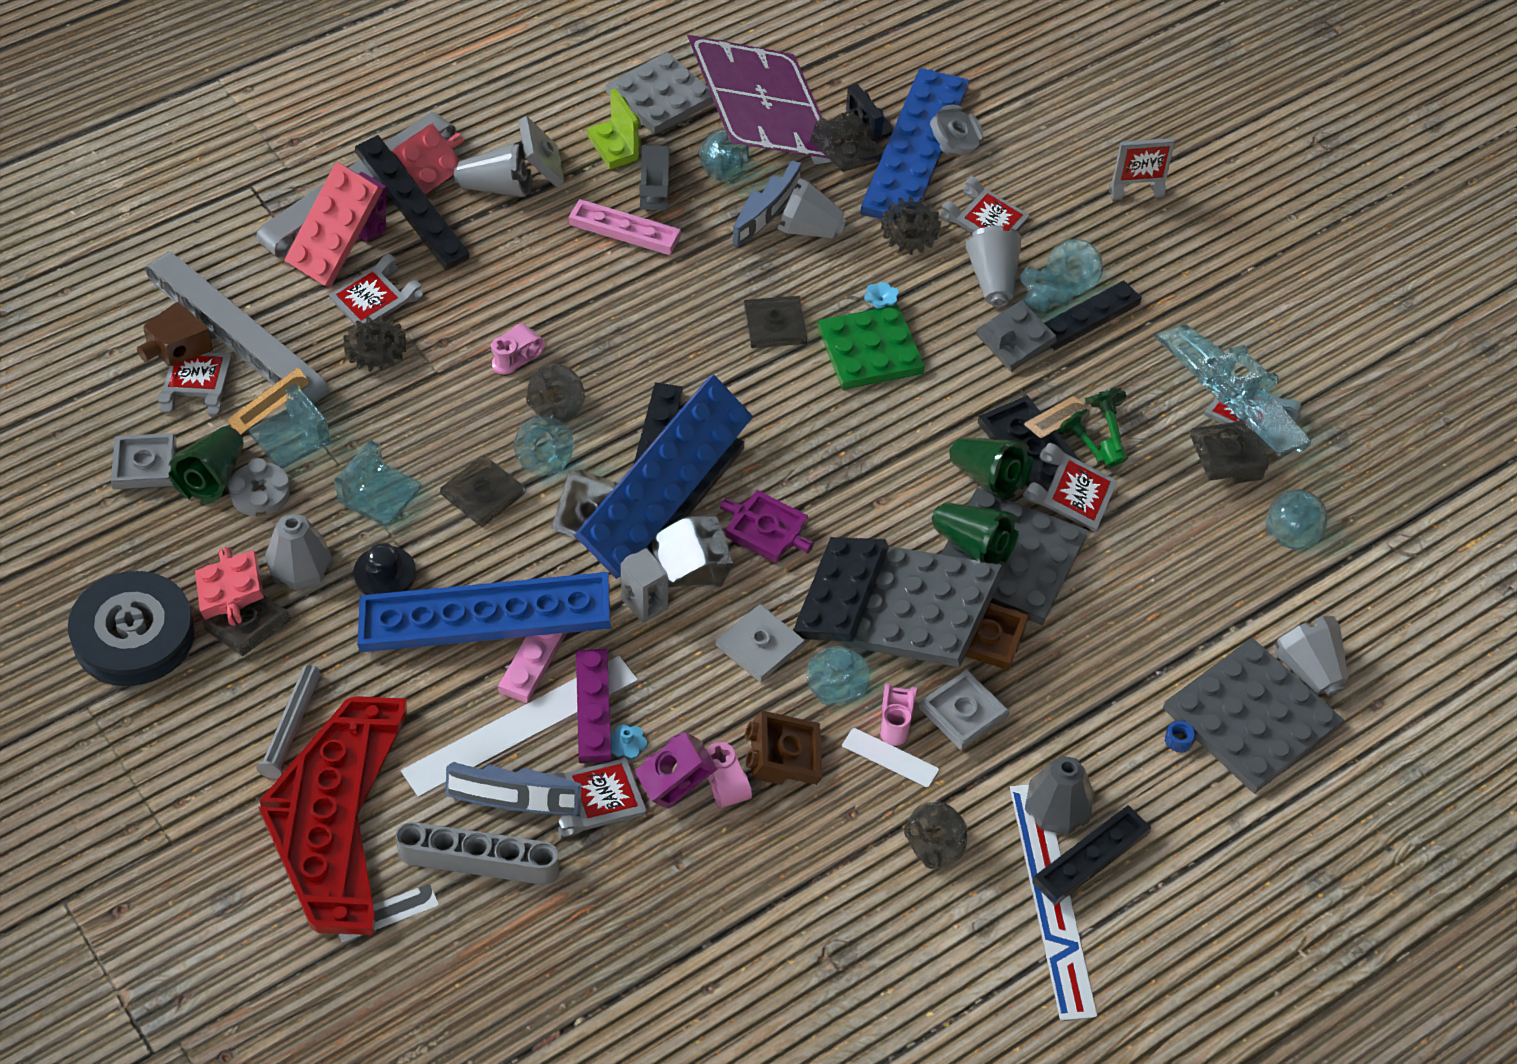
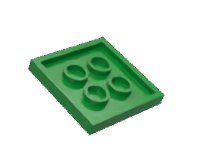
[817,305,925,390]

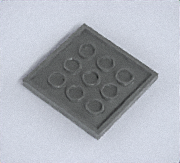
[941,488,1088,625]
[844,546,1004,667]
[1163,638,1344,794]

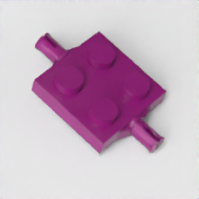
[720,490,814,564]

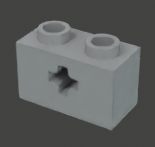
[621,548,668,624]

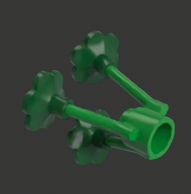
[1057,388,1128,467]

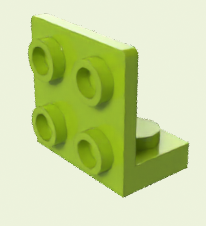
[587,88,641,169]

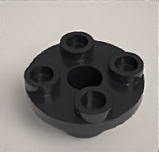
[353,543,417,595]

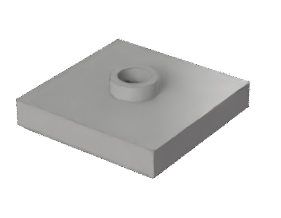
[519,115,565,187]
[111,433,177,489]
[716,604,805,683]
[919,669,1009,750]

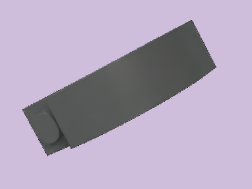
[639,145,669,210]

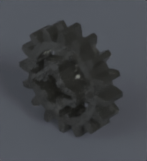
[881,196,941,255]
[343,316,407,371]

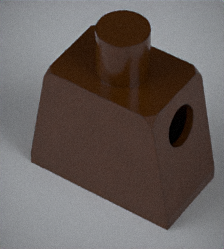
[137,302,213,366]

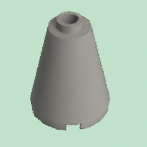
[454,143,532,197]
[966,226,1021,307]

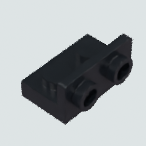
[846,83,894,142]

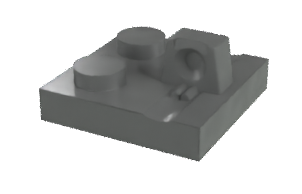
[976,300,1056,372]

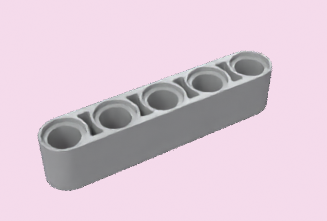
[396,822,559,885]

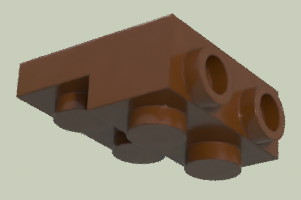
[965,603,1028,670]
[745,710,822,785]

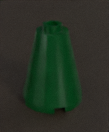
[168,426,244,504]
[949,437,1033,500]
[932,502,1019,564]

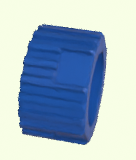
[1165,721,1195,753]

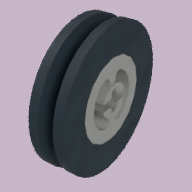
[68,571,195,686]

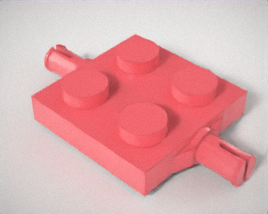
[391,123,464,195]
[195,547,264,625]

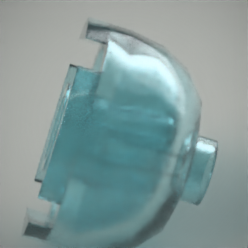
[699,129,749,184]
[1265,489,1328,550]

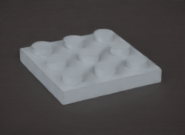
[606,52,714,135]

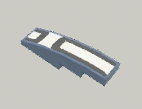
[733,160,801,247]
[446,762,581,816]

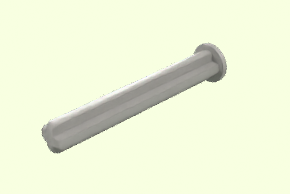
[257,664,320,779]

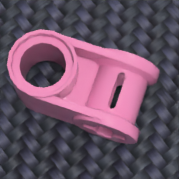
[491,323,545,375]
[880,683,917,746]
[707,742,752,809]

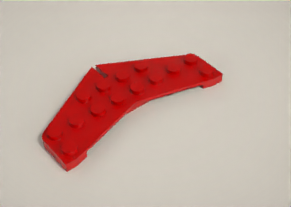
[259,696,408,936]

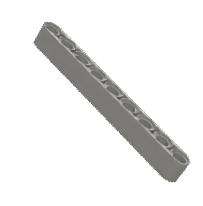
[256,112,456,258]
[145,251,329,410]

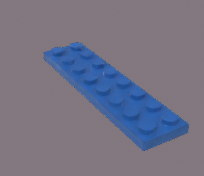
[860,68,969,227]
[574,374,754,579]
[357,572,611,652]

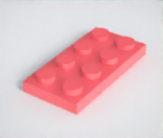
[284,162,383,288]

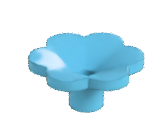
[864,282,899,309]
[611,724,647,760]

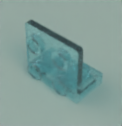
[249,384,331,469]
[334,440,421,527]

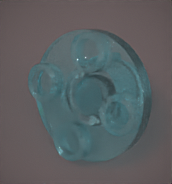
[1046,239,1103,295]
[1020,266,1075,317]
[514,416,574,475]
[806,646,870,705]

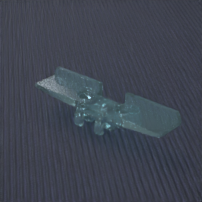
[1155,324,1311,455]

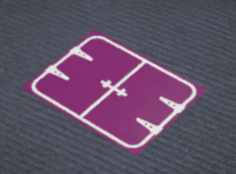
[686,34,841,161]

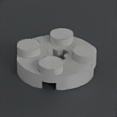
[930,105,983,155]
[227,458,290,516]

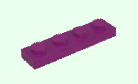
[576,649,612,764]

